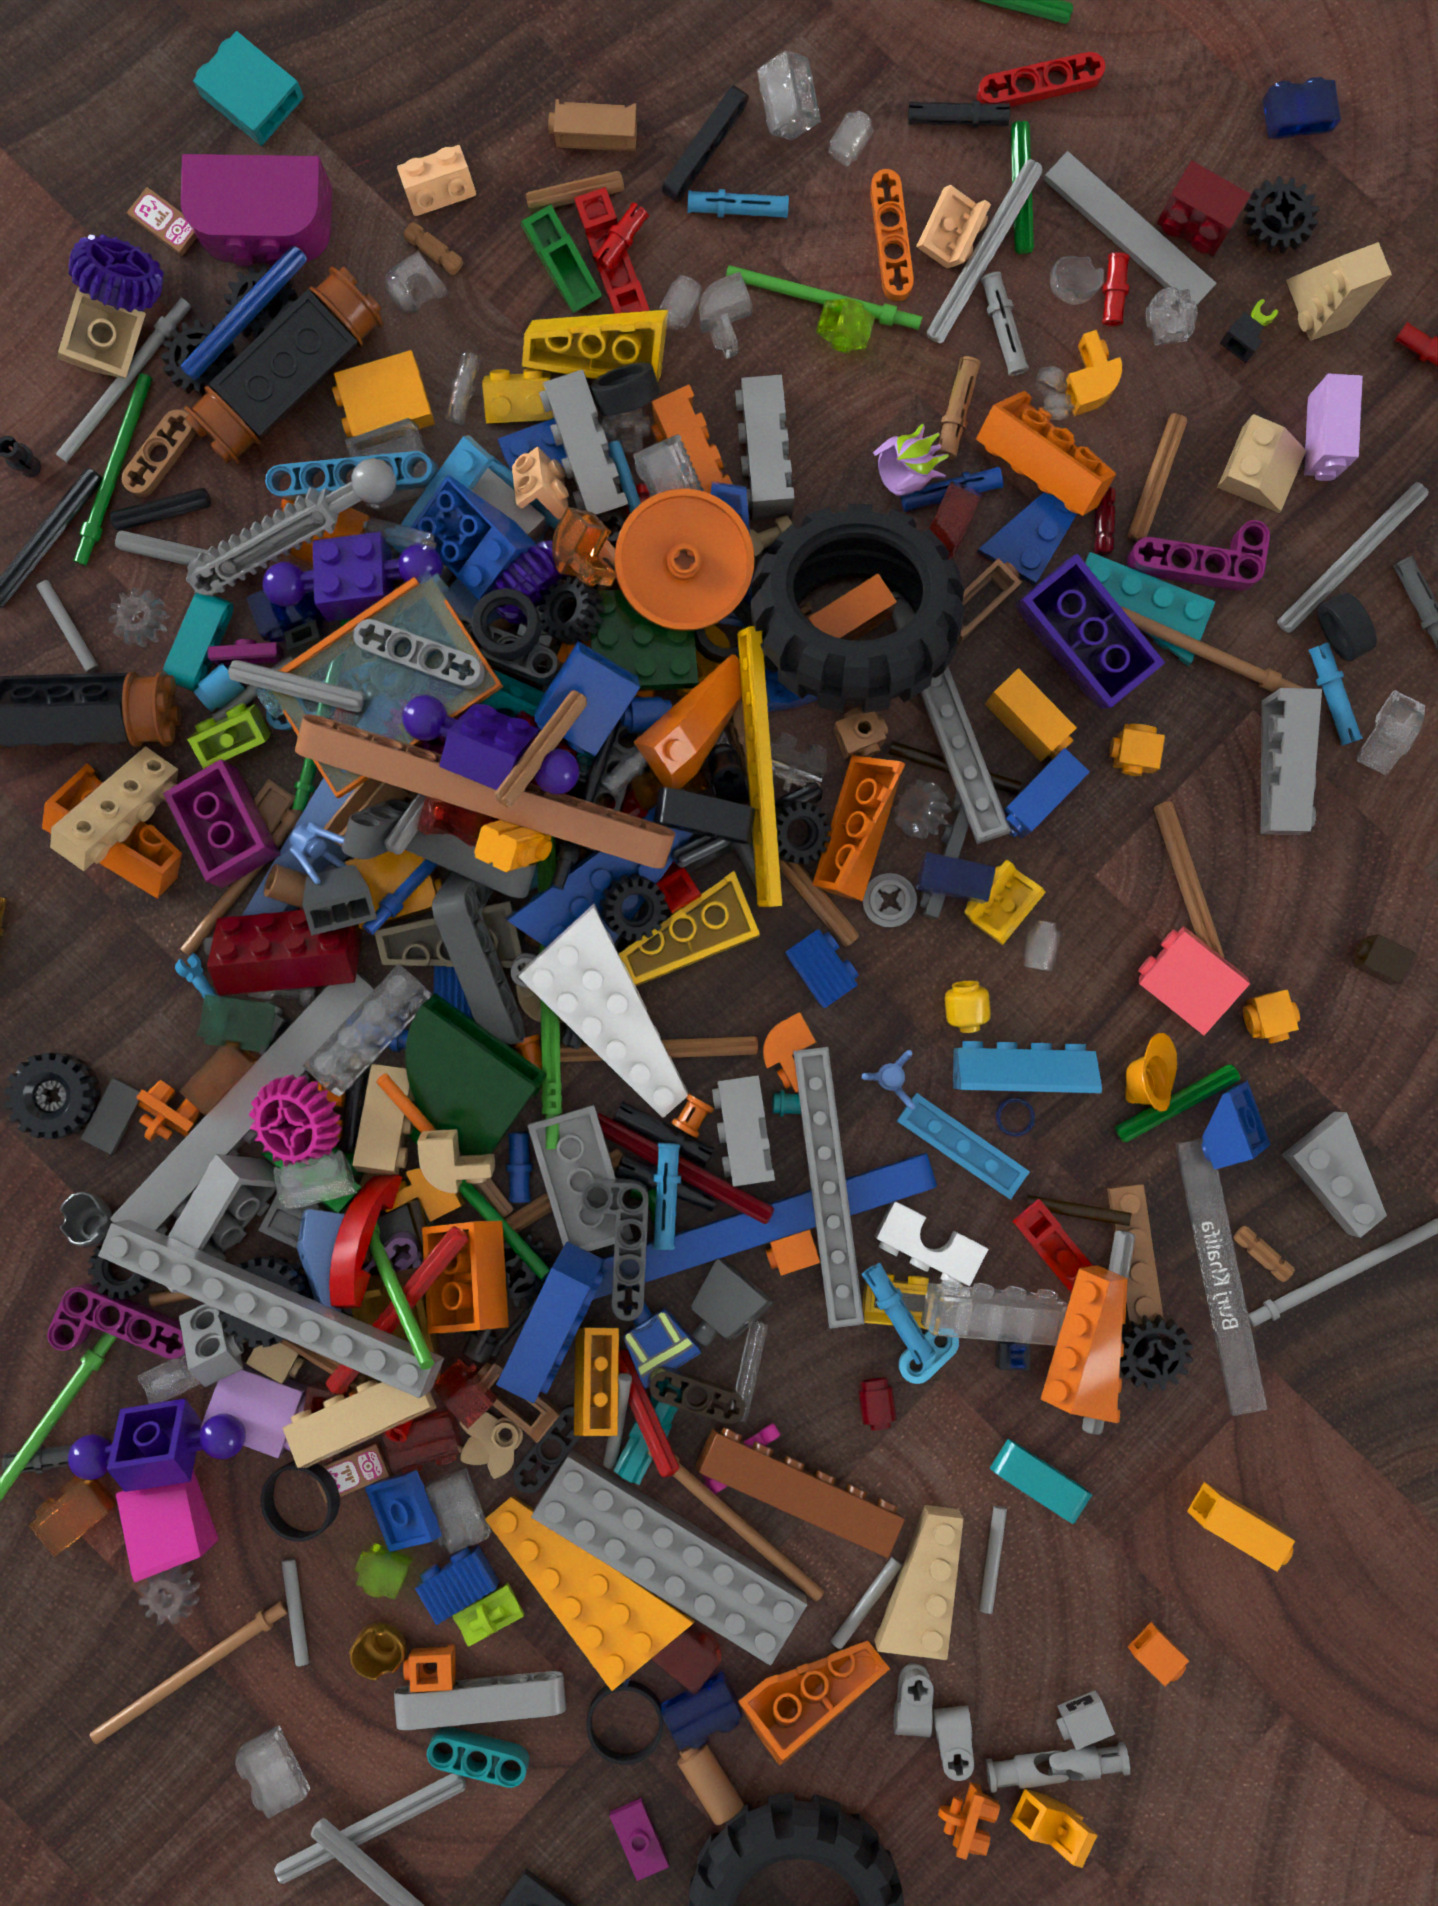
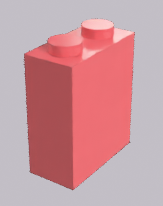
[1138,926,1250,1036]

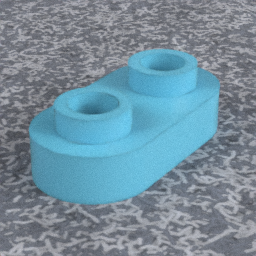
[898,1323,959,1384]

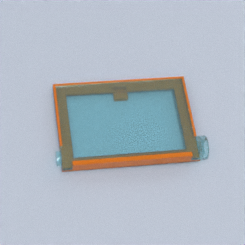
[255,571,504,799]

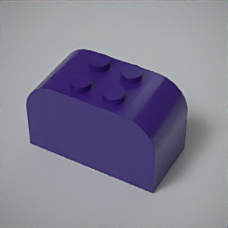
[1016,554,1165,709]

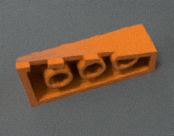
[976,390,1116,516]
[812,755,905,901]
[42,763,182,899]
[1040,1265,1128,1423]

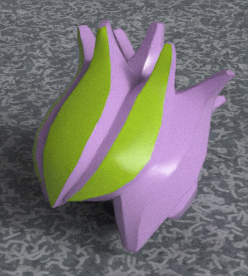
[873,424,949,496]

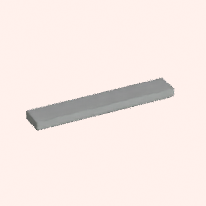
[1043,151,1217,311]

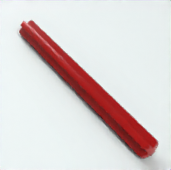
[326,1226,468,1395]

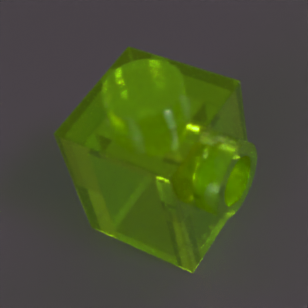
[355,1543,413,1600]

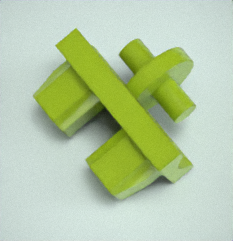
[452,1583,525,1647]

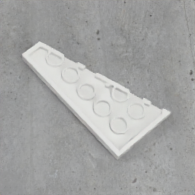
[518,904,688,1118]

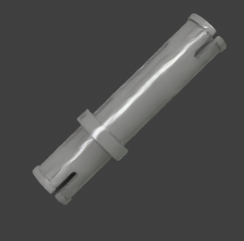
[981,271,1029,377]

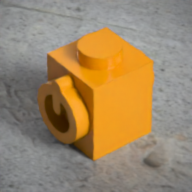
[1109,724,1165,776]
[1243,990,1300,1043]

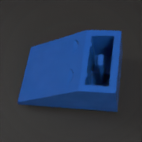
[411,475,537,600]

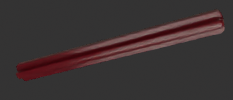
[597,1113,774,1224]

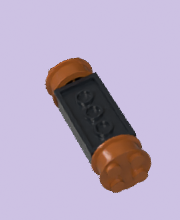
[184,266,384,465]
[0,671,182,748]

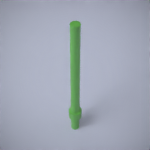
[726,265,922,330]
[368,1222,434,1370]
[0,1332,117,1501]

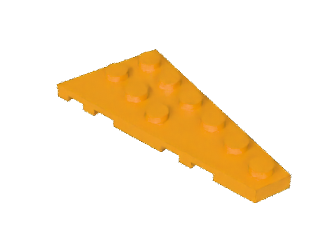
[485,1496,695,1691]

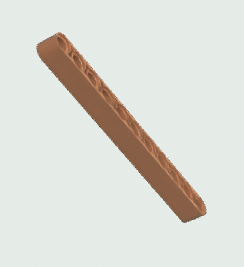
[295,714,676,869]

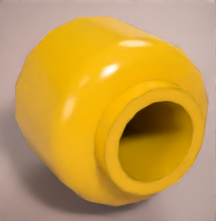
[945,980,991,1033]

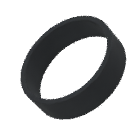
[260,1461,340,1542]
[586,1680,664,1765]

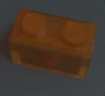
[179,1041,258,1115]
[28,1476,118,1558]

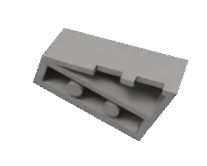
[1282,1111,1387,1238]

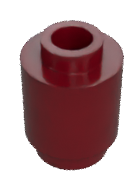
[858,1377,897,1431]

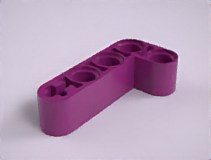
[1127,520,1270,591]
[47,1283,185,1359]

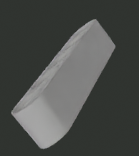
[394,1671,567,1730]

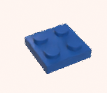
[365,1470,442,1552]

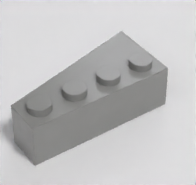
[539,369,628,517]
[735,375,794,520]
[1261,688,1322,835]
[166,1154,289,1293]

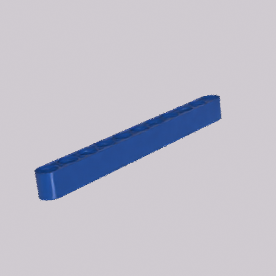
[593,1153,938,1299]

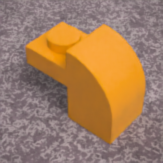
[1063,330,1122,416]
[386,1167,465,1222]
[1010,1789,1098,1868]

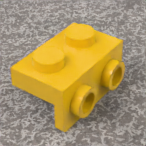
[482,368,554,424]
[965,860,1046,945]

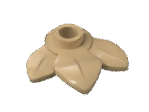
[460,1411,523,1479]

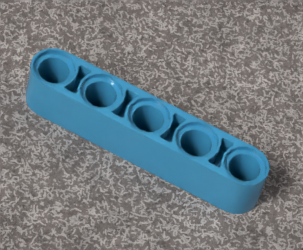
[265,451,439,501]

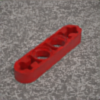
[977,52,1106,107]

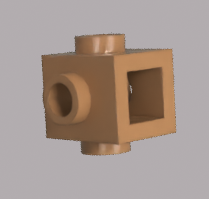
[832,707,888,761]

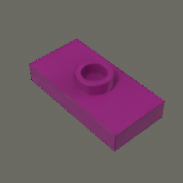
[208,639,284,666]
[609,1797,669,1881]

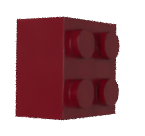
[1156,160,1251,256]

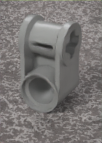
[893,1663,934,1737]
[933,1705,974,1781]

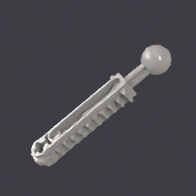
[186,458,396,596]

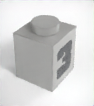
[1056,1690,1115,1750]

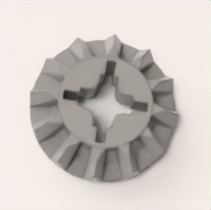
[863,873,917,927]

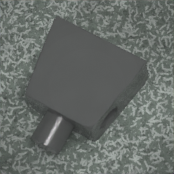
[302,865,377,936]
[691,1259,775,1347]

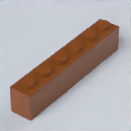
[695,1427,905,1558]

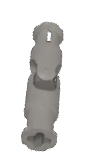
[985,1741,1130,1793]

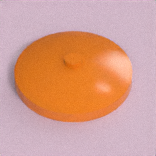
[614,488,754,631]

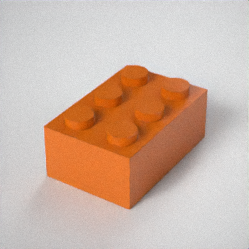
[422,1221,509,1334]

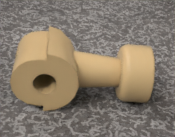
[750,514,793,563]

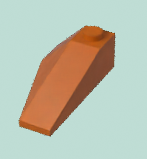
[634,654,742,790]
[738,1640,890,1766]

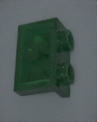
[196,994,277,1052]

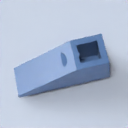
[297,1209,345,1312]

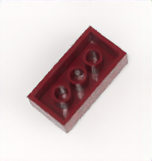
[207,910,362,996]

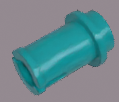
[772,1090,801,1117]

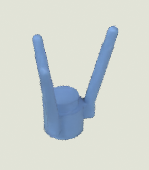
[289,822,348,885]
[862,1050,916,1110]

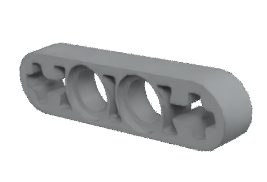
[353,619,485,689]

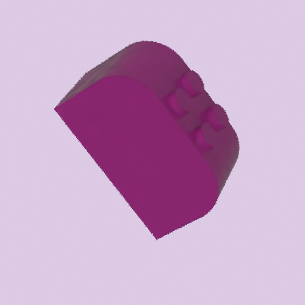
[181,154,332,267]

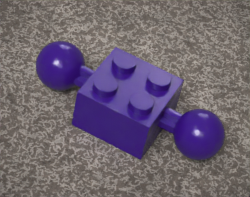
[263,532,443,622]
[402,695,579,795]
[68,1398,246,1492]

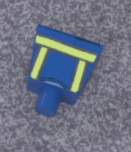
[623,1302,701,1388]

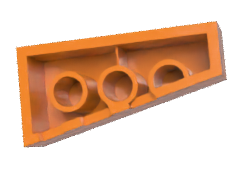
[650,384,733,493]

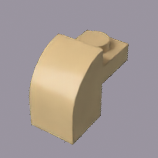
[417,1129,495,1193]

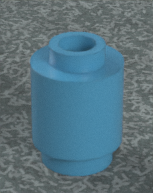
[193,662,245,712]

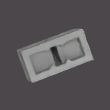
[179,1304,244,1387]

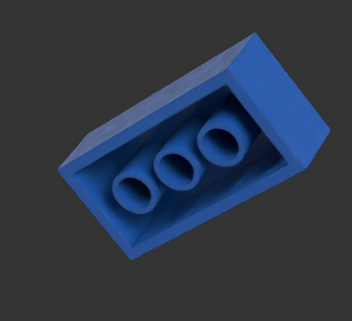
[496,1242,605,1404]

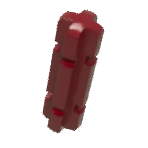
[1094,487,1116,554]

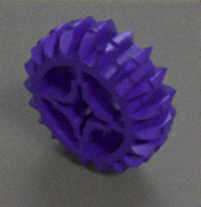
[68,234,164,312]
[492,540,575,625]

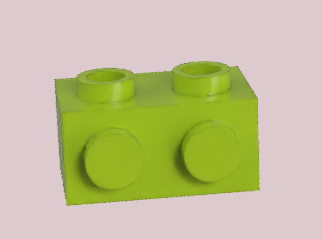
[187,703,271,769]

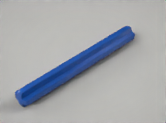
[181,246,307,380]

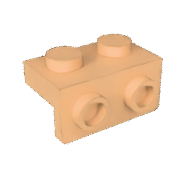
[397,145,476,216]
[916,185,991,269]
[512,447,569,520]

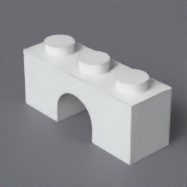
[874,1201,988,1288]

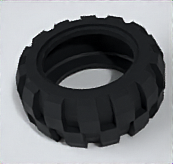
[751,504,965,713]
[688,1792,905,1906]

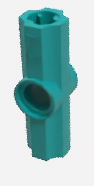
[613,1378,681,1485]

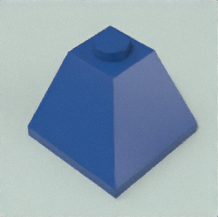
[1202,1080,1271,1170]

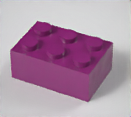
[163,759,281,888]

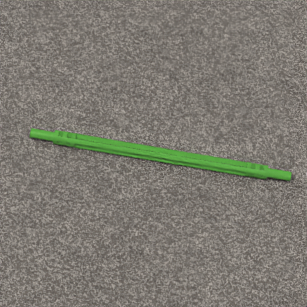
[537,836,562,1149]

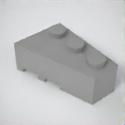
[712,1075,775,1187]

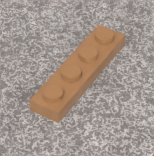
[1107,1184,1164,1326]

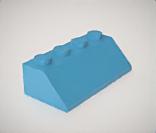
[953,1041,1102,1093]

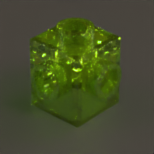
[816,298,875,353]

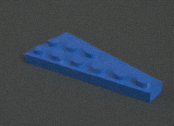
[505,788,693,947]

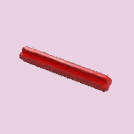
[618,1349,679,1478]

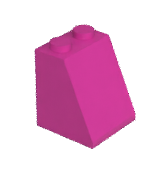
[116,1470,219,1583]

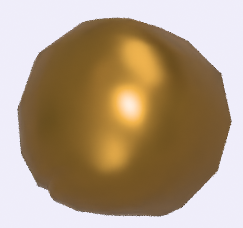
[349,1622,407,1681]

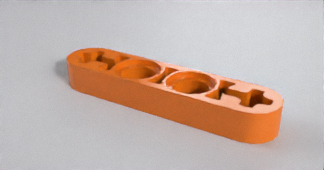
[870,169,914,302]

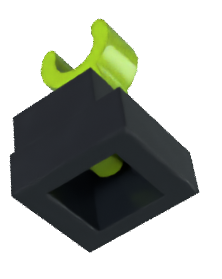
[1220,299,1278,363]

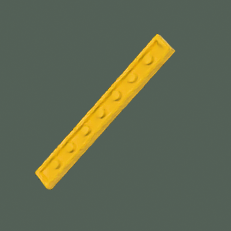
[737,626,782,907]

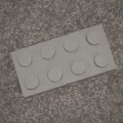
[527,1104,634,1252]

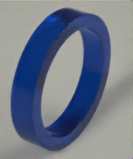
[996,1098,1035,1137]

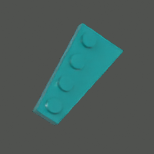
[1085,552,1215,666]

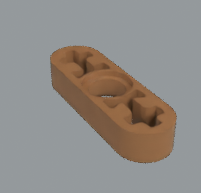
[122,409,196,498]

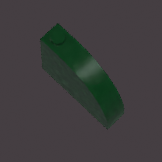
[405,993,547,1156]

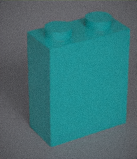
[193,31,304,146]

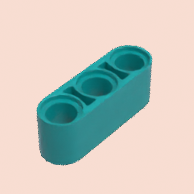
[163,592,234,692]
[989,1438,1093,1524]
[427,1726,529,1788]

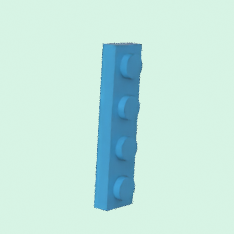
[388,435,494,554]
[896,1093,1030,1200]

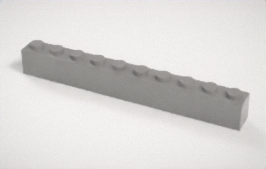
[110,970,383,1235]
[98,1220,444,1398]

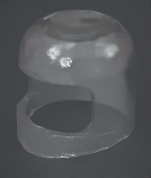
[384,251,448,313]

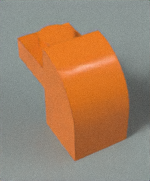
[763,1012,816,1092]

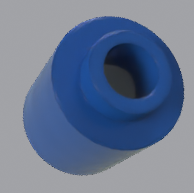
[620,697,672,733]

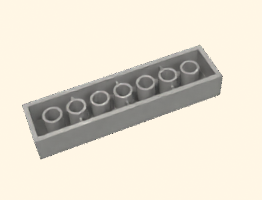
[531,1449,807,1666]

